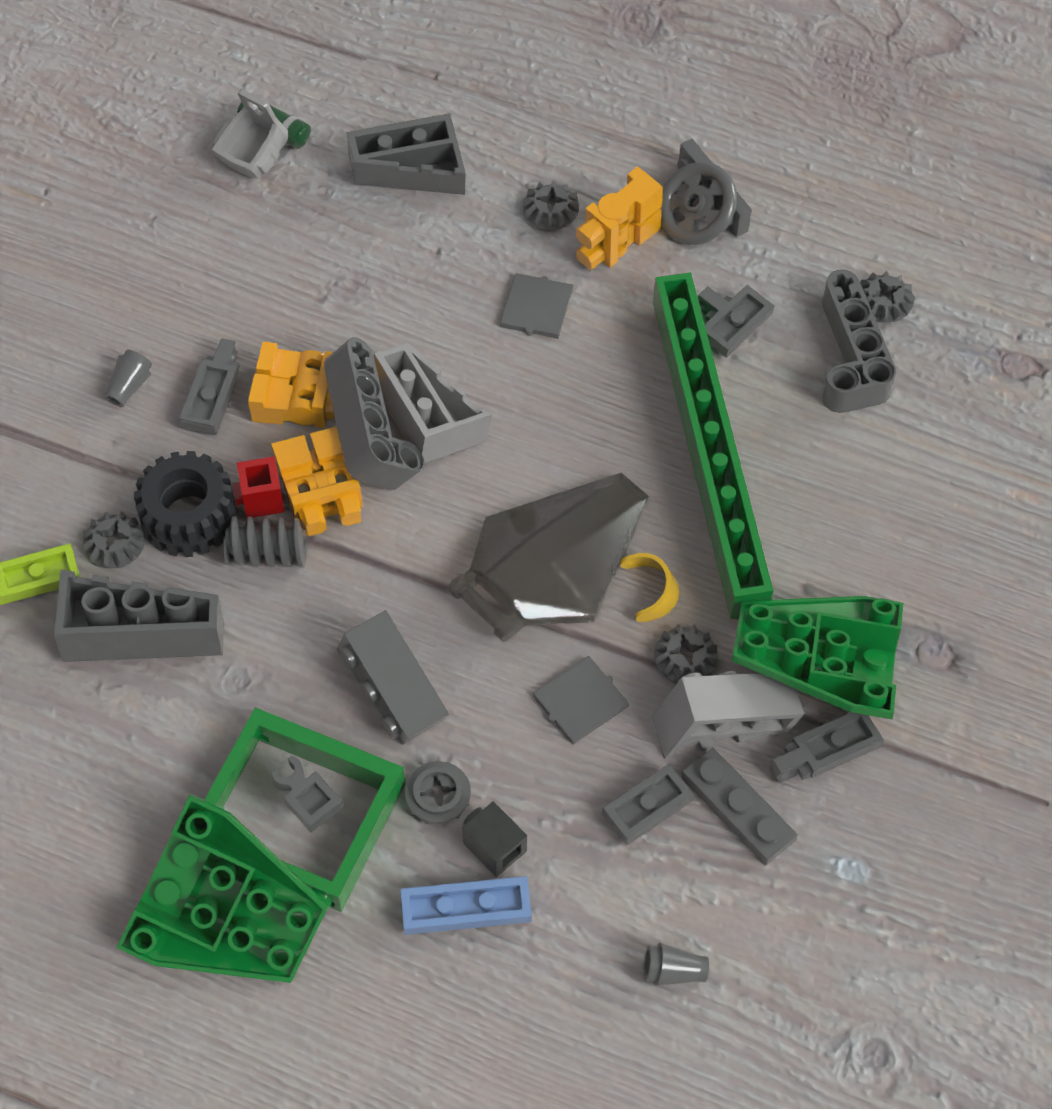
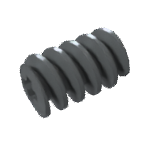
[224,516,307,568]

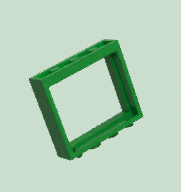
[205,707,406,912]

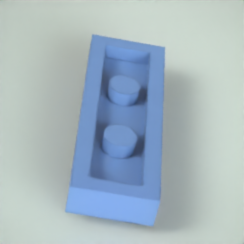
[400,876,532,935]

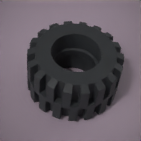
[134,451,237,557]

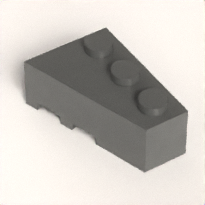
[347,113,466,195]
[337,610,449,745]

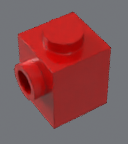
[232,456,285,518]

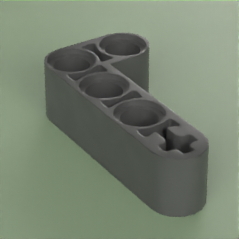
[822,269,896,413]
[324,337,425,490]

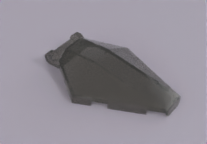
[447,473,648,642]

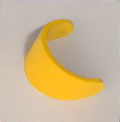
[620,553,680,622]

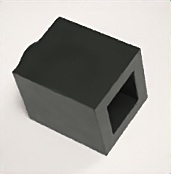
[462,801,527,878]

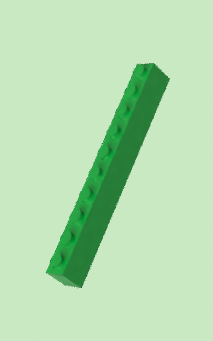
[653,272,773,619]

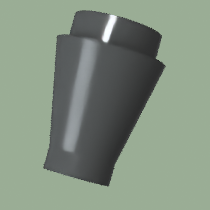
[104,349,152,407]
[643,942,709,986]

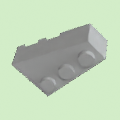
[374,343,493,463]
[652,671,804,759]

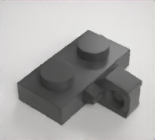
[698,285,775,358]

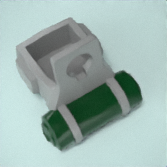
[212,89,311,180]

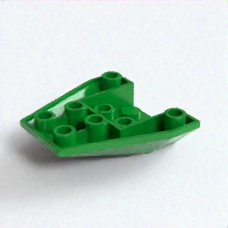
[732,596,904,719]
[116,794,329,983]

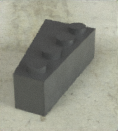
[54,570,224,662]

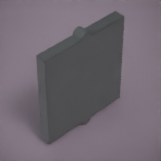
[500,273,573,339]
[533,656,629,745]

